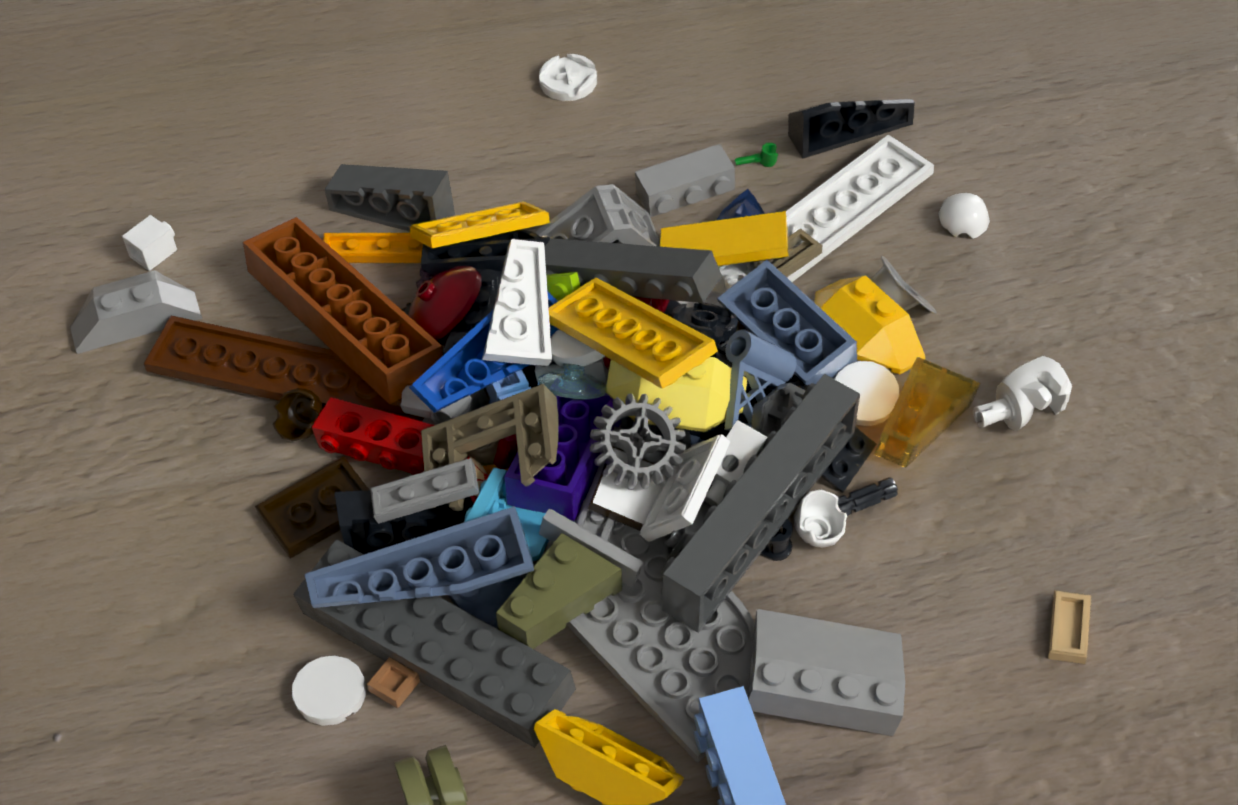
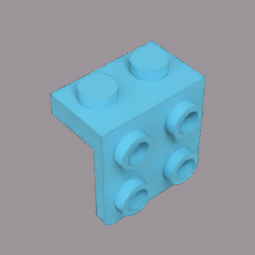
[464,468,549,561]

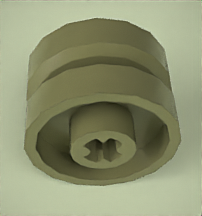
[394,745,468,805]

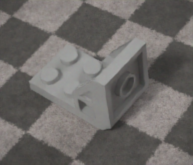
[534,184,660,247]

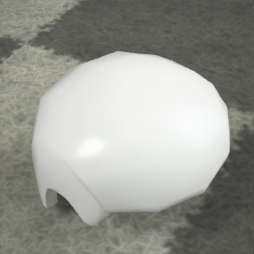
[938,193,990,239]
[793,489,847,548]

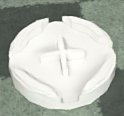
[539,54,597,101]

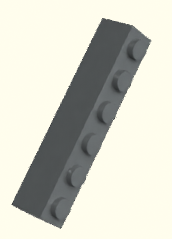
[544,238,722,303]

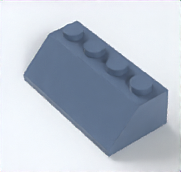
[717,260,857,385]

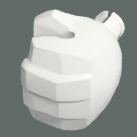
[973,356,1072,432]

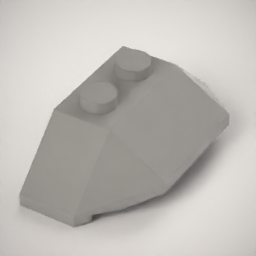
[70,270,202,354]

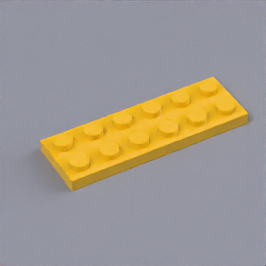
[549,277,718,389]

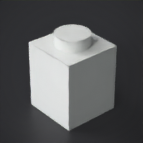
[122,215,177,271]

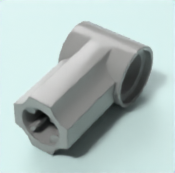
[400,385,472,425]

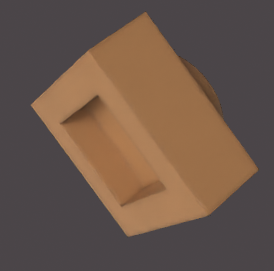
[367,657,420,708]

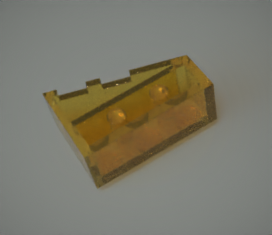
[874,357,980,468]

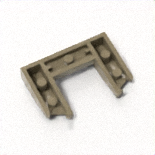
[421,384,558,511]

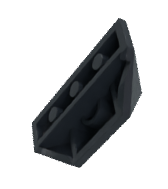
[421,229,550,276]

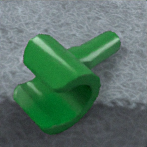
[735,143,778,167]

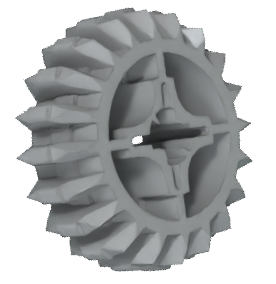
[590,393,686,489]

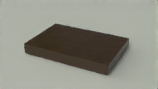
[255,457,369,559]

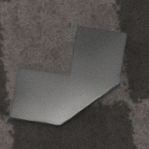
[751,383,805,437]

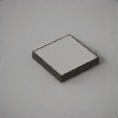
[587,446,667,531]

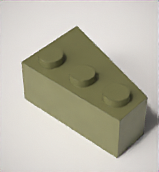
[496,533,622,649]

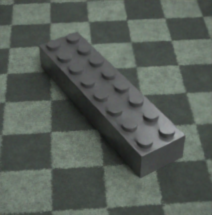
[661,374,860,633]
[293,539,576,748]

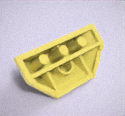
[606,357,747,432]

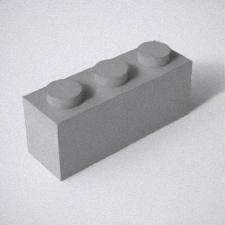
[635,144,735,217]

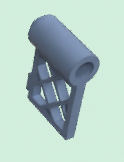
[724,330,796,432]

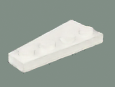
[482,239,552,366]

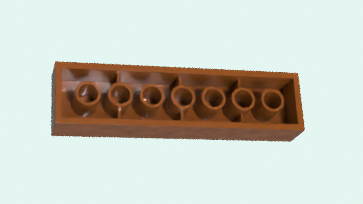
[243,217,443,404]

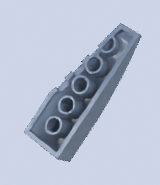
[305,506,534,608]

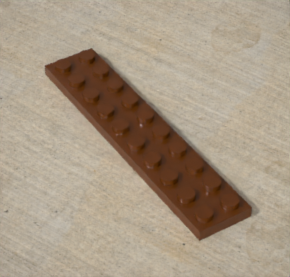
[144,315,424,421]

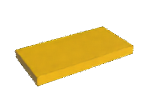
[409,201,550,248]
[660,211,789,266]

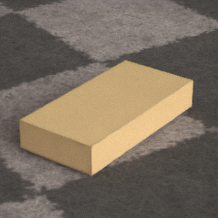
[1048,591,1091,664]

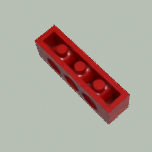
[312,397,435,475]

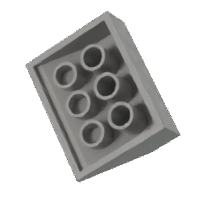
[747,609,905,736]

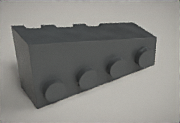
[325,164,455,232]

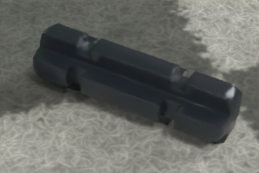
[838,477,898,516]

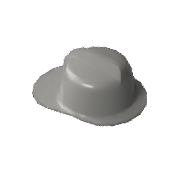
[871,256,937,314]

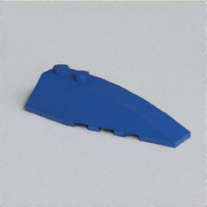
[409,291,559,413]

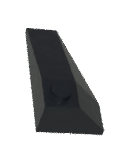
[788,99,915,159]

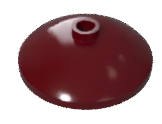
[408,266,482,341]

